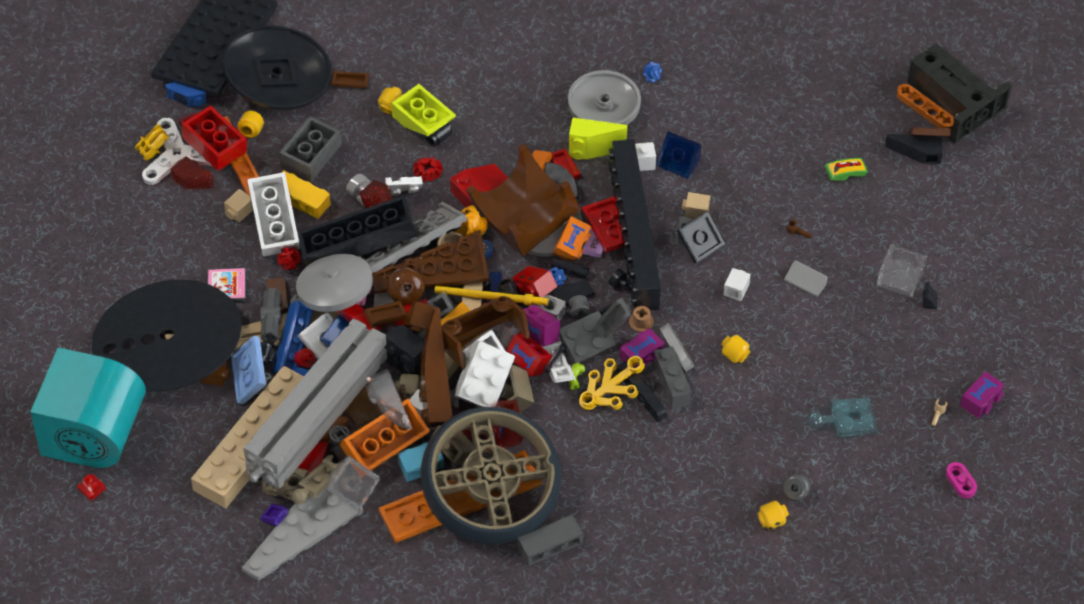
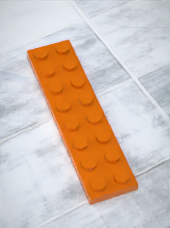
[379,450,542,543]

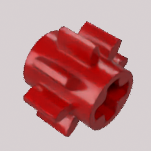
[277,247,301,271]

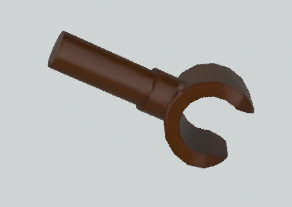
[786,219,812,239]

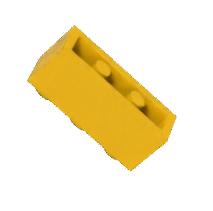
[282,171,331,219]

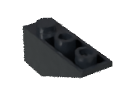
[885,134,943,164]

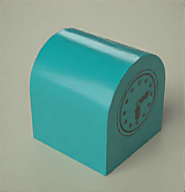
[30,348,146,468]

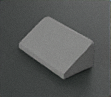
[784,260,828,297]

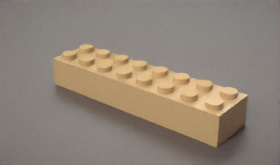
[191,366,304,508]

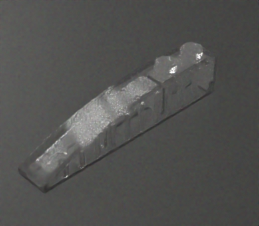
[365,369,412,430]

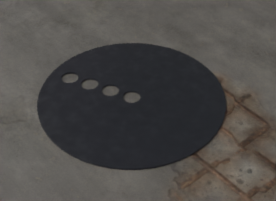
[92,280,242,392]

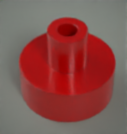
[294,348,315,369]

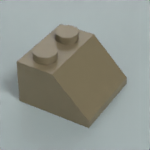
[495,365,534,412]

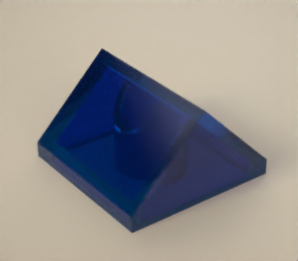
[655,131,702,179]

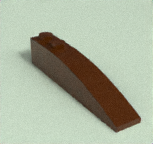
[419,307,452,427]

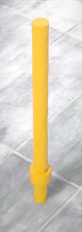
[435,286,549,306]

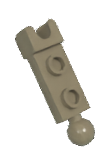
[292,455,346,504]

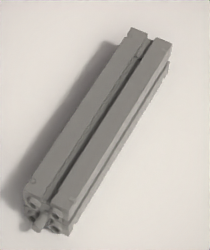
[244,318,387,489]

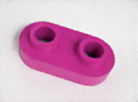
[946,462,977,499]

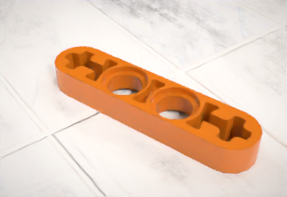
[897,84,954,131]

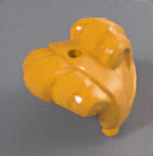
[454,205,488,237]

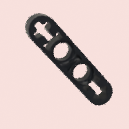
[616,362,667,422]

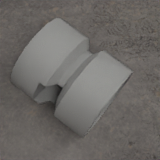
[346,174,381,208]

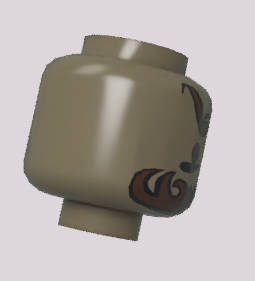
[395,374,421,399]

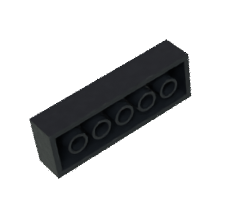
[298,195,418,266]

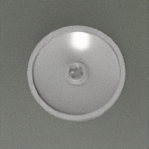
[568,70,641,125]
[296,254,373,312]

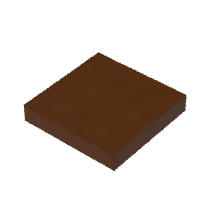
[909,127,950,136]

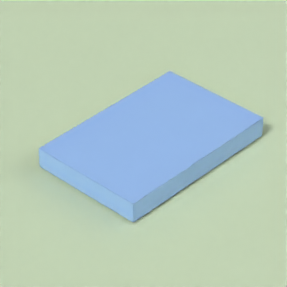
[231,335,266,405]

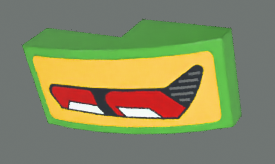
[824,158,868,181]

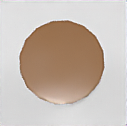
[629,306,654,332]

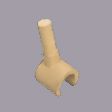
[931,399,947,426]

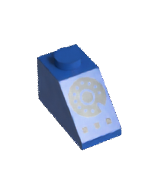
[165,83,207,107]

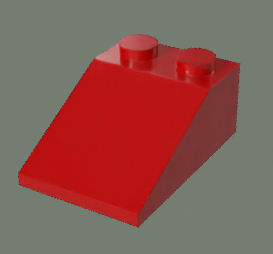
[450,164,508,208]

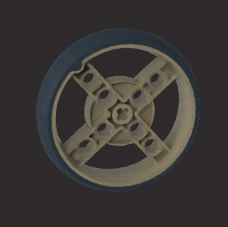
[421,407,561,544]

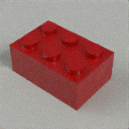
[182,105,247,171]

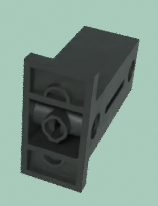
[907,43,1012,144]

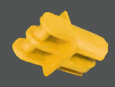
[135,124,170,161]

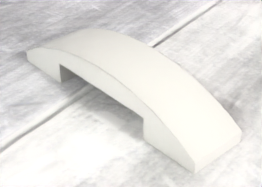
[540,337,575,383]

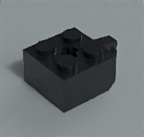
[381,325,424,376]

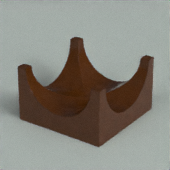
[467,143,580,257]

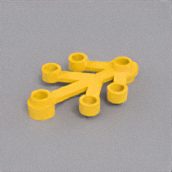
[579,356,644,410]

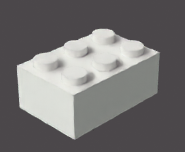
[452,341,515,407]

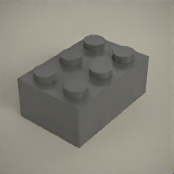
[279,116,342,182]

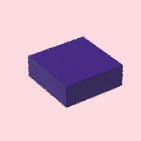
[260,504,289,526]

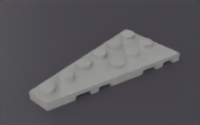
[365,202,467,273]
[242,488,364,581]

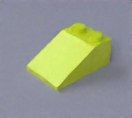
[392,84,456,136]
[569,118,628,160]

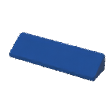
[272,300,313,374]

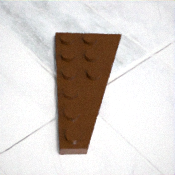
[372,230,488,294]

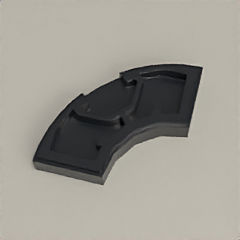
[545,163,579,199]

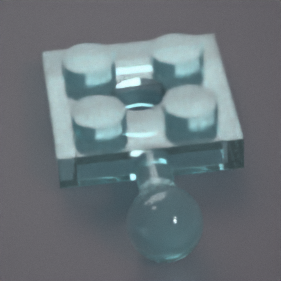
[808,397,878,437]

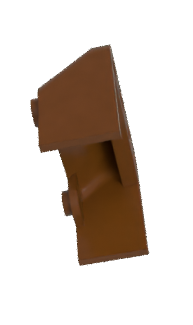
[442,296,530,369]

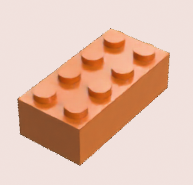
[339,399,430,477]

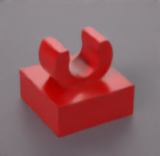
[77,474,106,501]

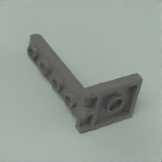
[559,298,631,363]

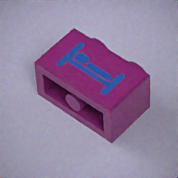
[522,305,560,347]
[619,328,665,368]
[960,371,1004,418]

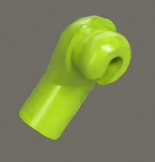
[568,363,585,390]

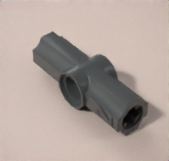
[260,288,281,343]

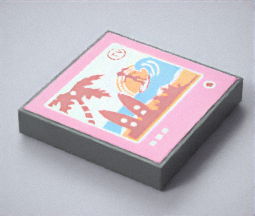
[207,268,246,303]

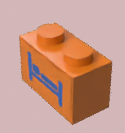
[552,216,591,261]

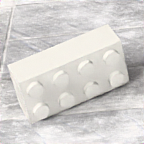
[248,172,300,257]

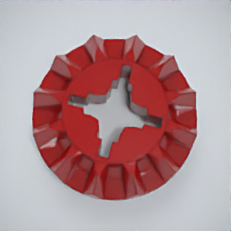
[413,156,442,181]

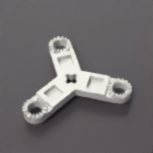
[142,118,213,185]

